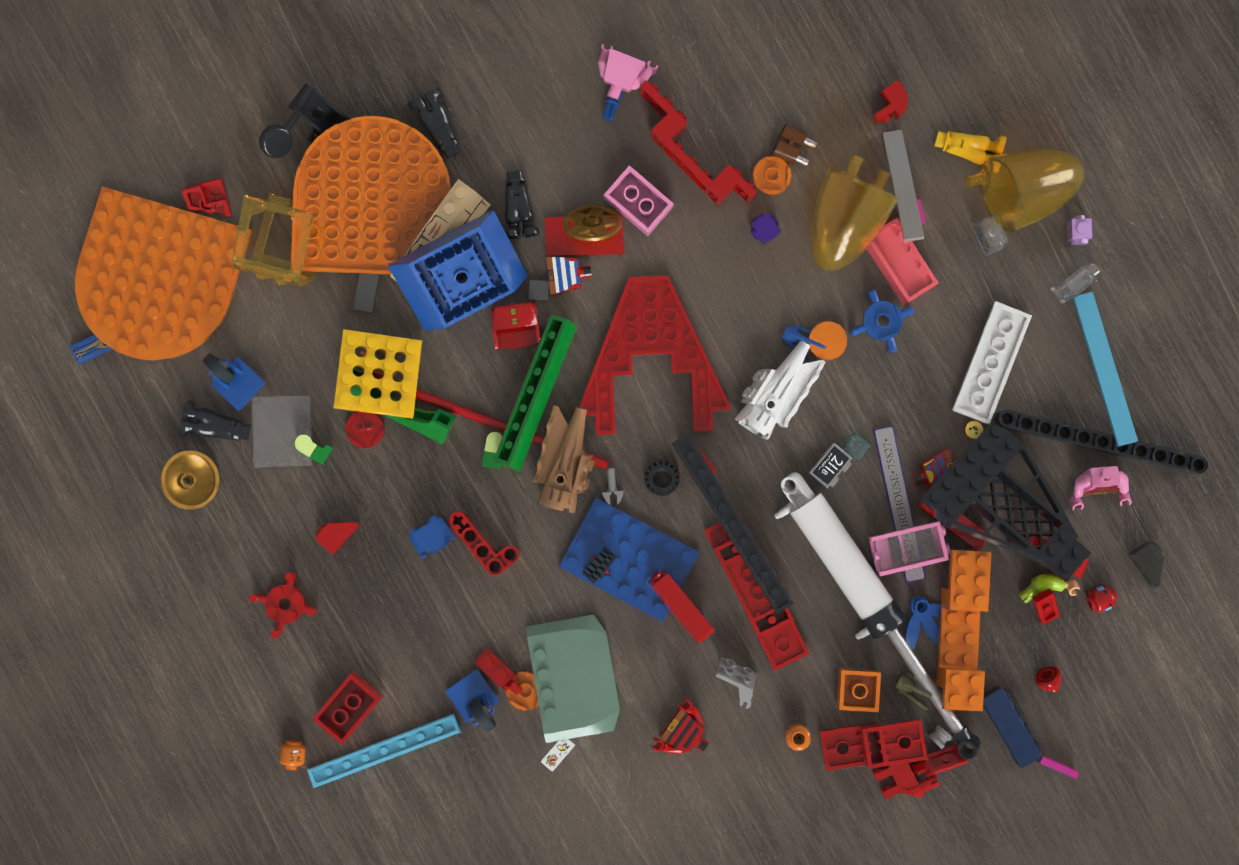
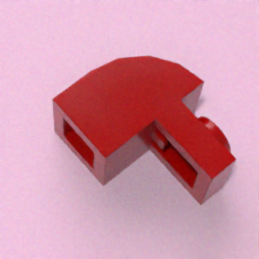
[872,80,908,124]

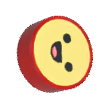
[963,420,984,440]

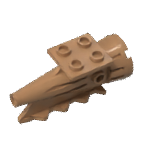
[533,405,595,513]

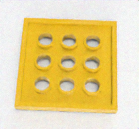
[333,329,422,419]

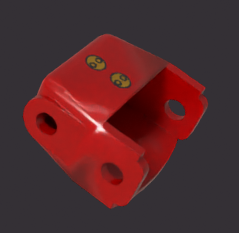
[491,302,541,351]

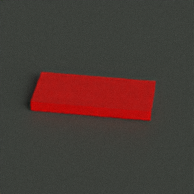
[545,215,624,257]

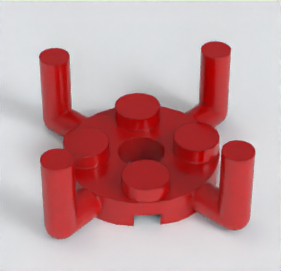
[249,571,318,638]

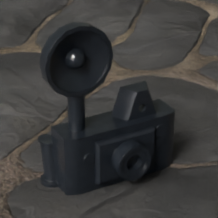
[259,83,351,158]

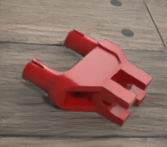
[872,743,940,799]

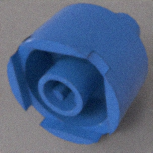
[409,516,455,559]

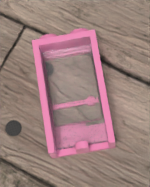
[868,521,950,576]

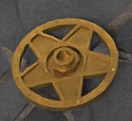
[563,205,622,241]

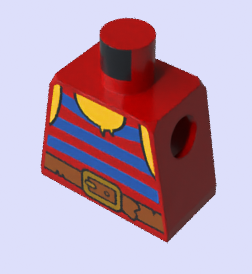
[912,449,955,490]

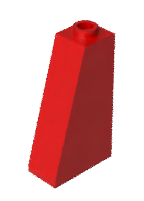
[648,570,715,643]

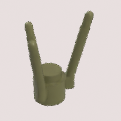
[895,672,936,711]

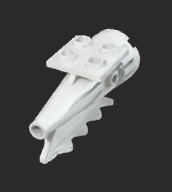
[735,340,825,440]

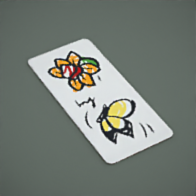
[541,739,575,771]

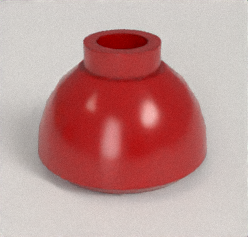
[1034,666,1062,693]

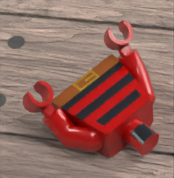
[649,697,709,754]

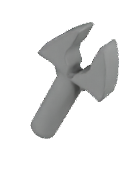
[602,467,624,505]

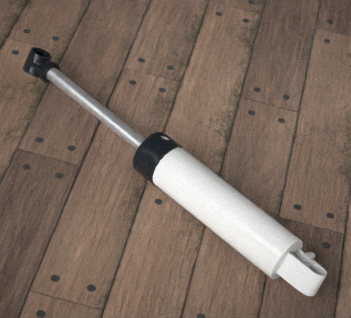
[774,472,981,759]

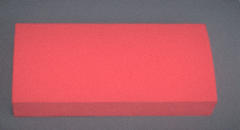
[861,218,939,306]

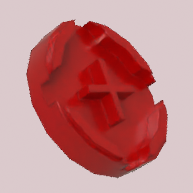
[345,411,385,448]

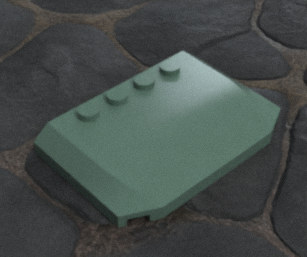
[526,614,620,743]

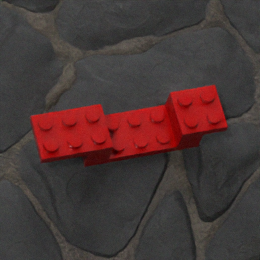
[640,80,757,206]
[703,513,810,671]

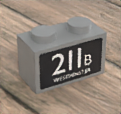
[808,443,852,488]

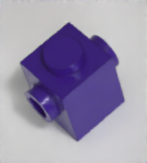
[750,212,781,245]

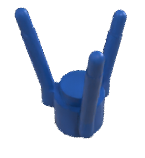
[781,324,826,360]

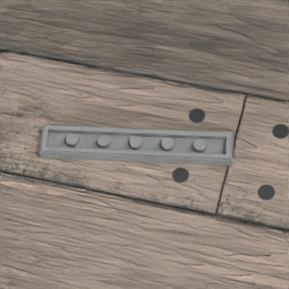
[882,130,924,242]

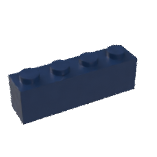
[983,686,1042,768]

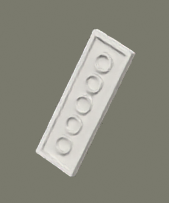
[952,301,1032,425]

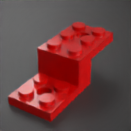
[819,719,928,771]

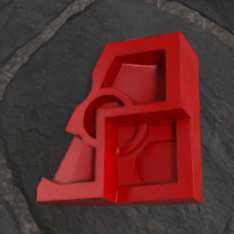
[182,177,232,217]

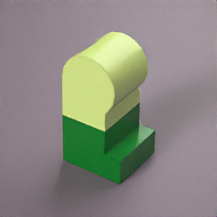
[482,432,503,470]
[295,435,333,465]

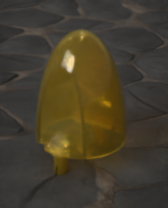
[965,149,1085,232]
[810,154,899,271]

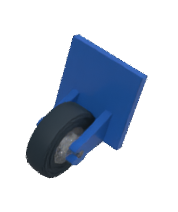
[202,353,266,411]
[445,668,500,732]

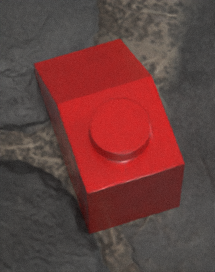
[314,522,361,554]

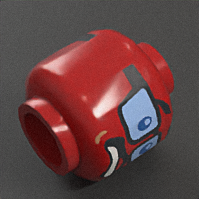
[1086,584,1118,613]

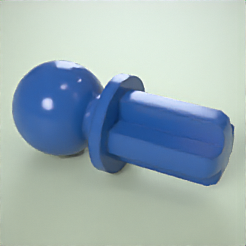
[602,90,623,121]

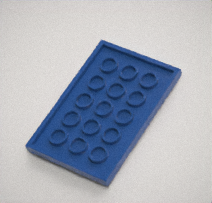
[559,498,699,622]

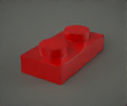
[1032,588,1060,625]

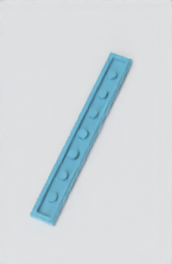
[1072,292,1138,447]
[307,713,461,788]

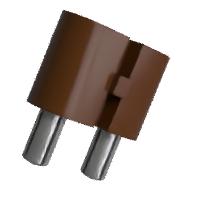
[772,123,817,166]

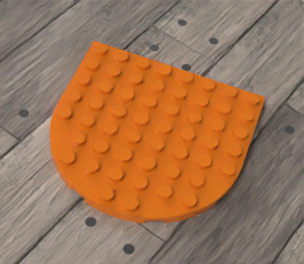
[291,116,451,275]
[75,186,253,361]

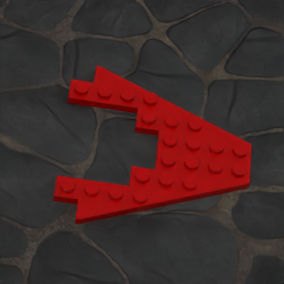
[579,276,731,435]

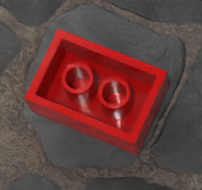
[312,671,384,745]

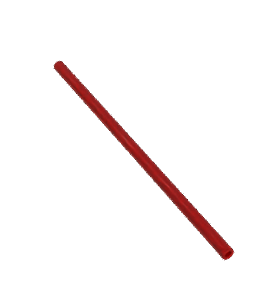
[356,366,609,470]

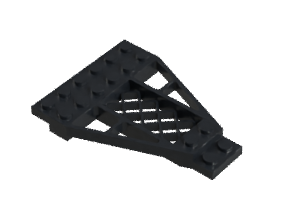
[920,419,1091,582]

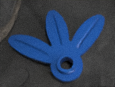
[905,596,940,651]

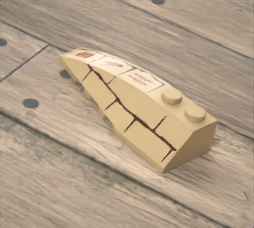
[390,179,491,281]

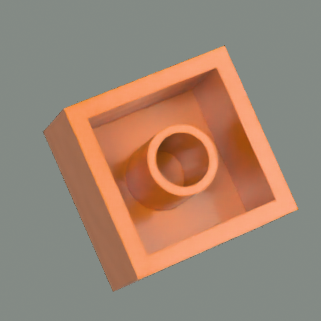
[836,668,881,712]

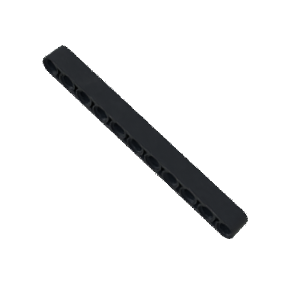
[995,410,1208,474]

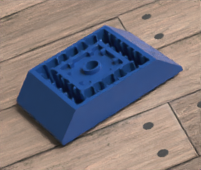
[388,210,528,330]

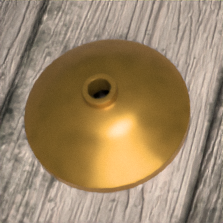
[160,451,219,510]

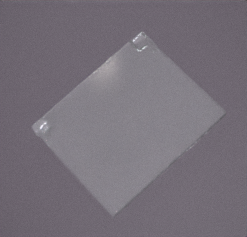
[252,395,313,468]

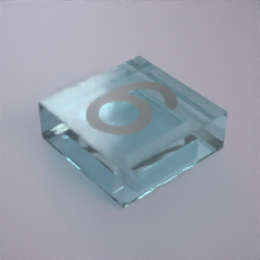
[843,434,871,461]

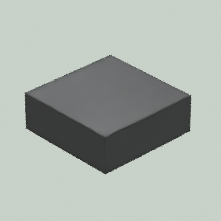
[529,280,549,301]

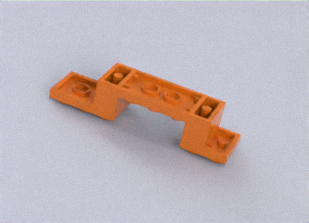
[936,550,992,711]

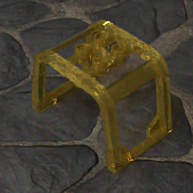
[232,193,318,287]

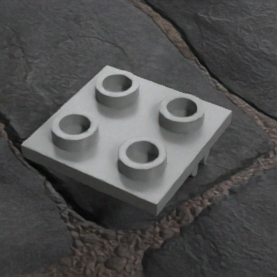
[716,657,756,709]

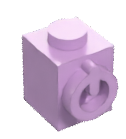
[1066,215,1092,245]

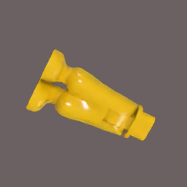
[934,131,1007,173]

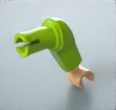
[1019,573,1080,603]

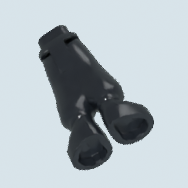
[407,88,461,159]
[505,170,540,239]
[179,400,251,441]

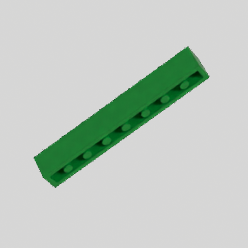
[493,315,577,472]

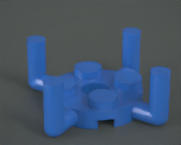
[849,289,914,354]

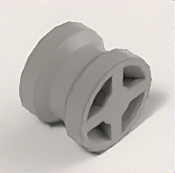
[927,724,952,749]

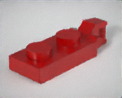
[474,648,523,695]
[912,744,968,777]

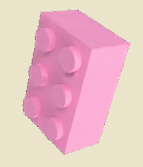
[604,165,674,236]

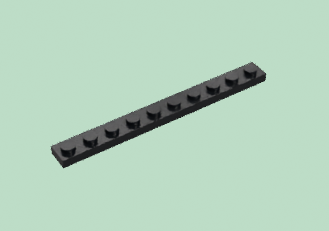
[671,433,794,614]

